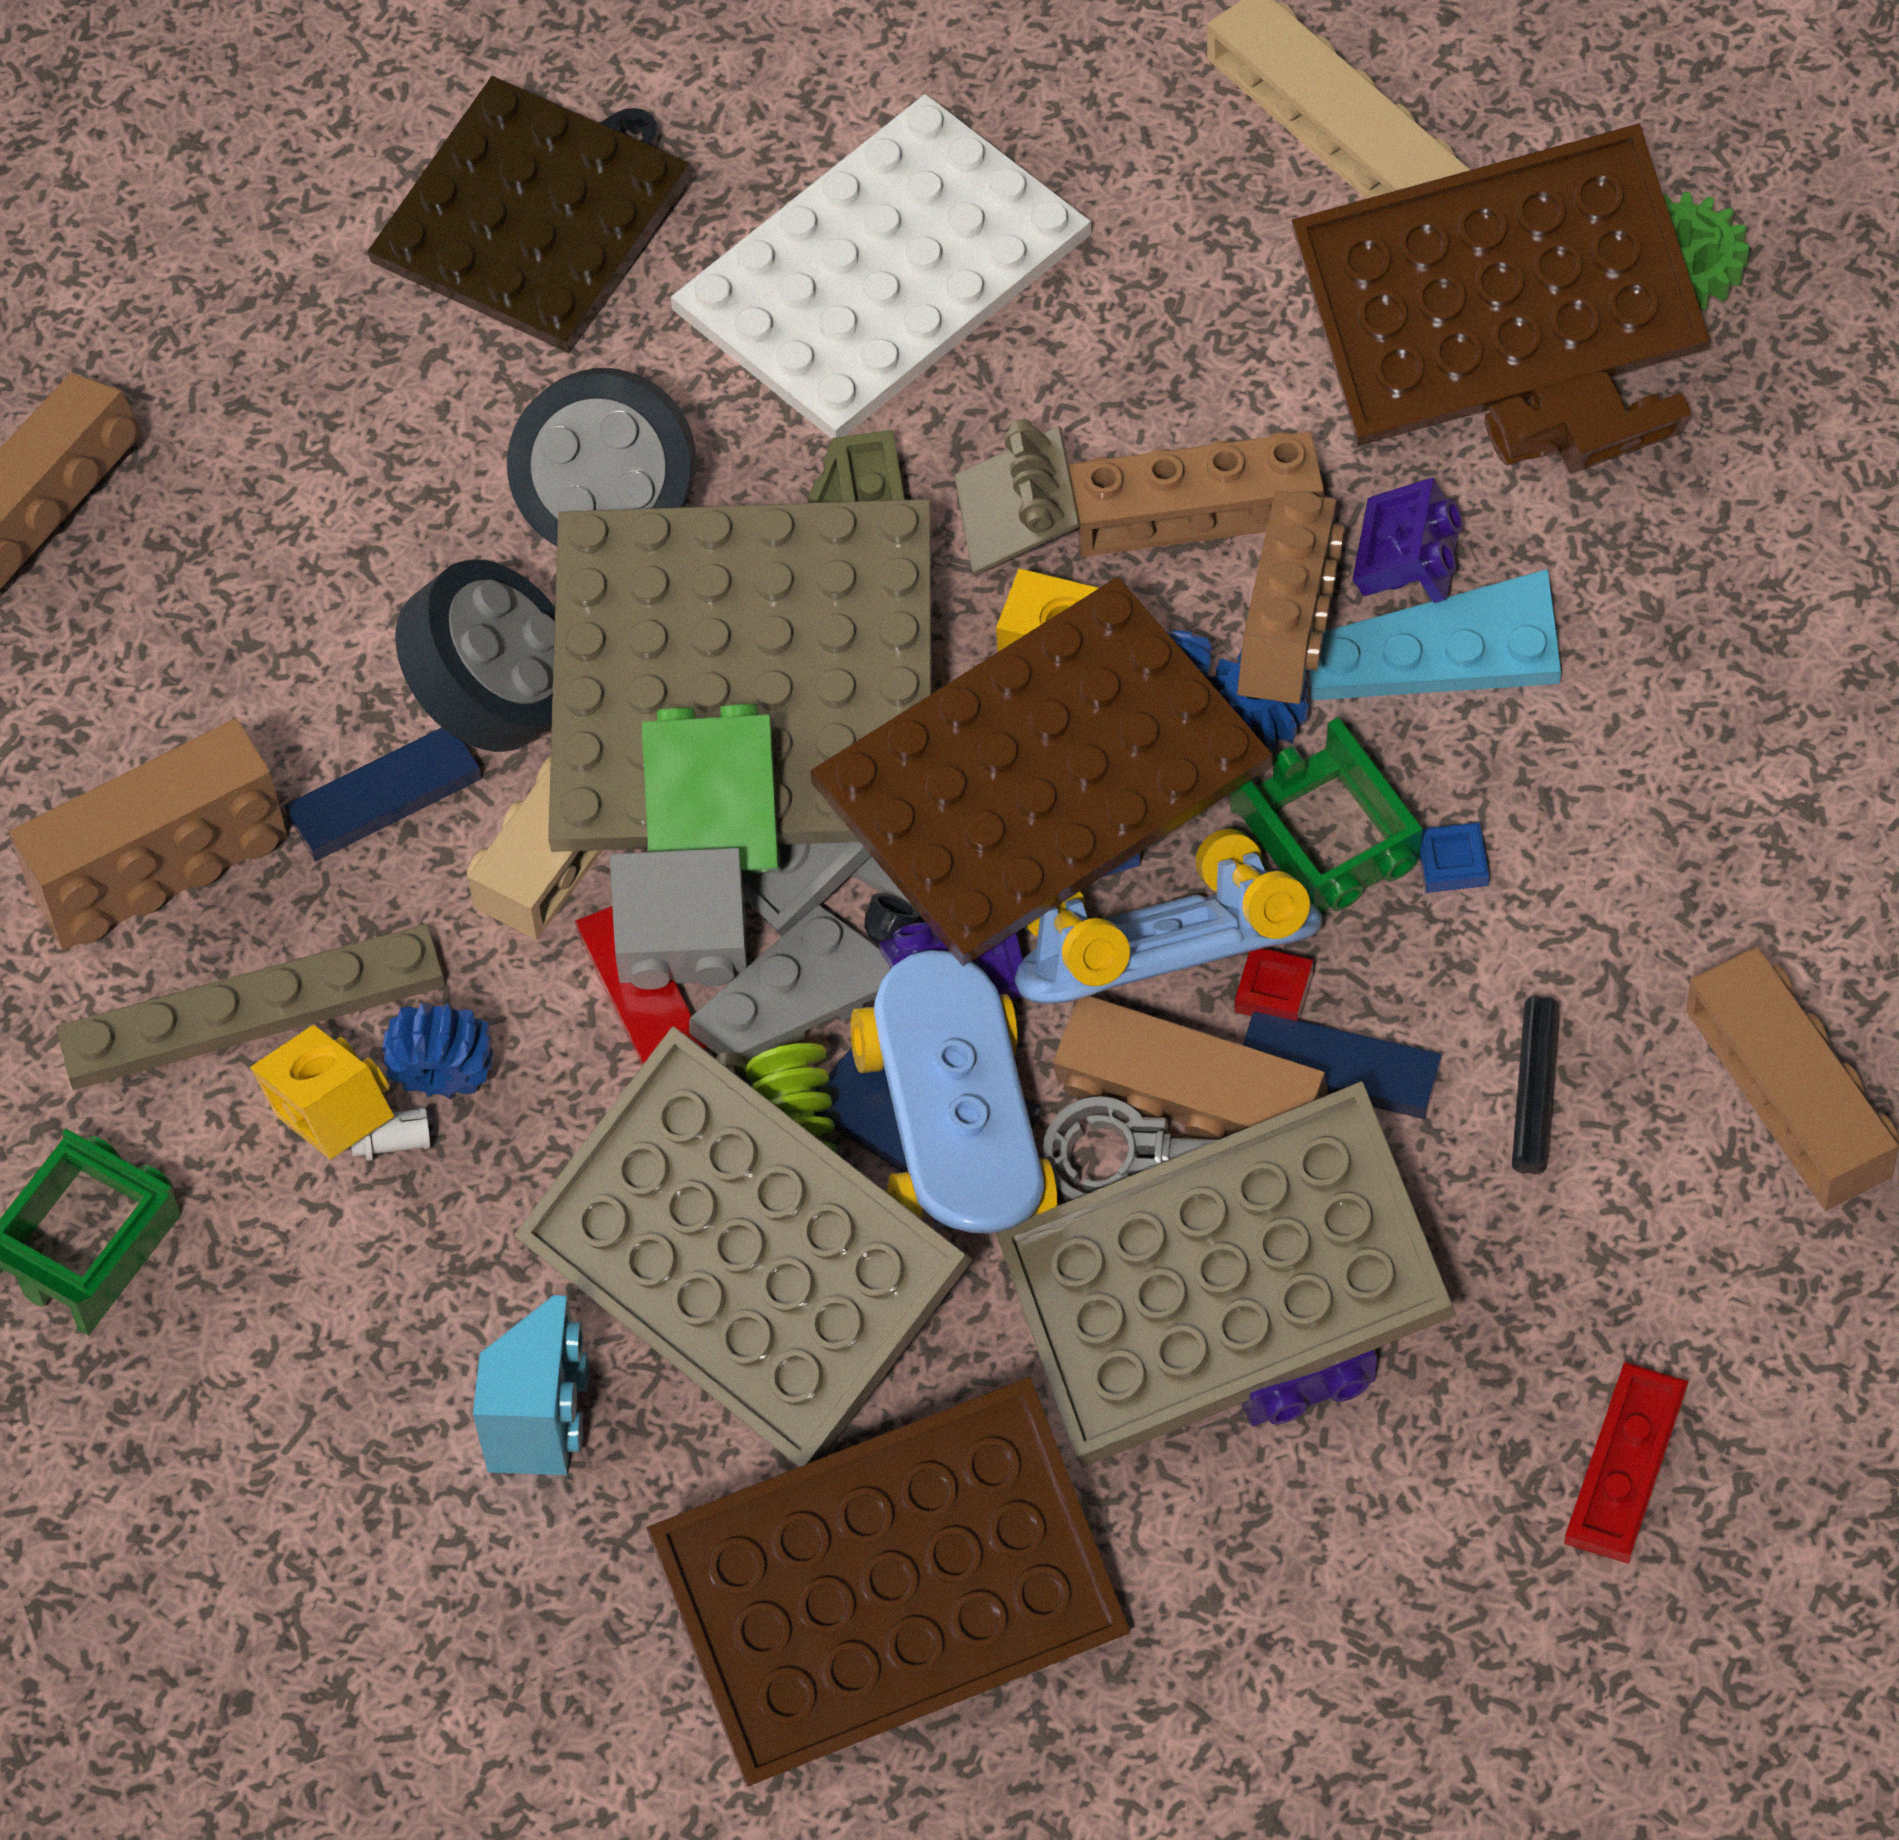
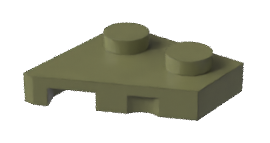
[807,430,904,503]

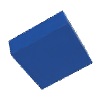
[1419,822,1489,893]

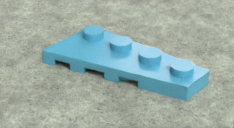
[1308,569,1561,700]

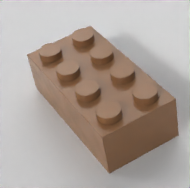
[8,718,288,951]

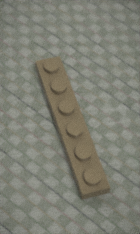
[56,924,445,1090]

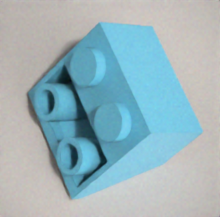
[473,1295,589,1475]

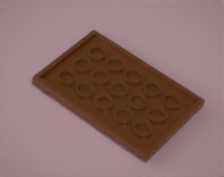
[1292,123,1710,446]
[811,576,1273,967]
[646,1377,1130,1787]

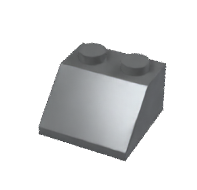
[610,848,747,989]

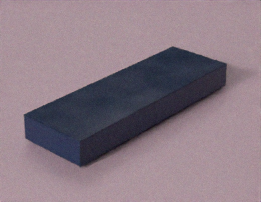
[284,727,482,862]
[1243,1011,1442,1119]

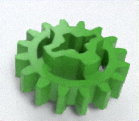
[1663,192,1749,310]

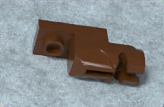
[1485,372,1692,474]

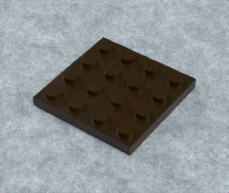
[367,76,692,353]

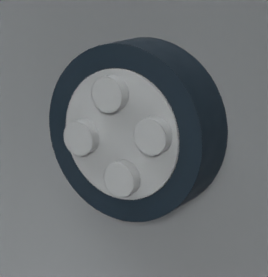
[507,368,696,546]
[395,559,555,752]

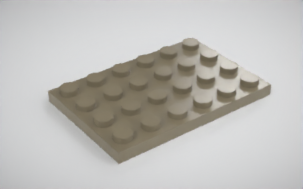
[514,1026,973,1467]
[996,1081,1457,1468]

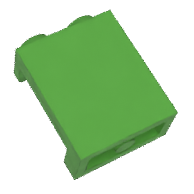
[641,704,782,874]

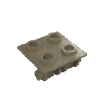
[954,419,1081,575]

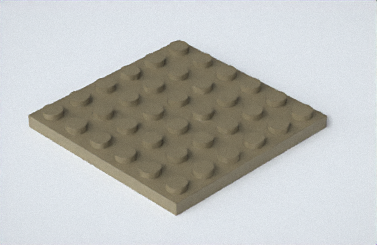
[548,499,932,852]

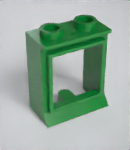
[1230,717,1423,913]
[0,1128,181,1336]

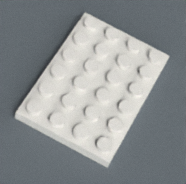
[671,94,1091,439]

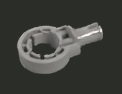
[1042,1097,1217,1202]

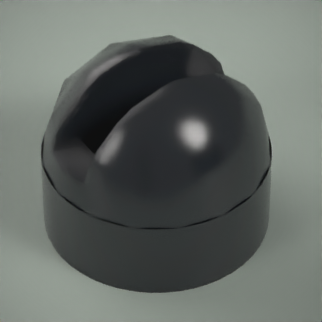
[864,893,919,945]

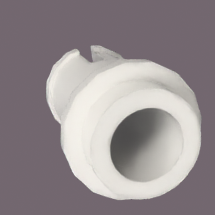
[351,1107,430,1161]

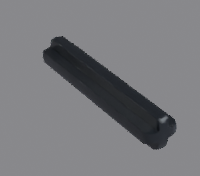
[1511,996,1559,1175]

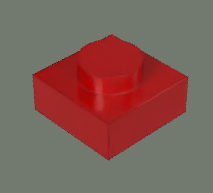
[1235,948,1313,1021]

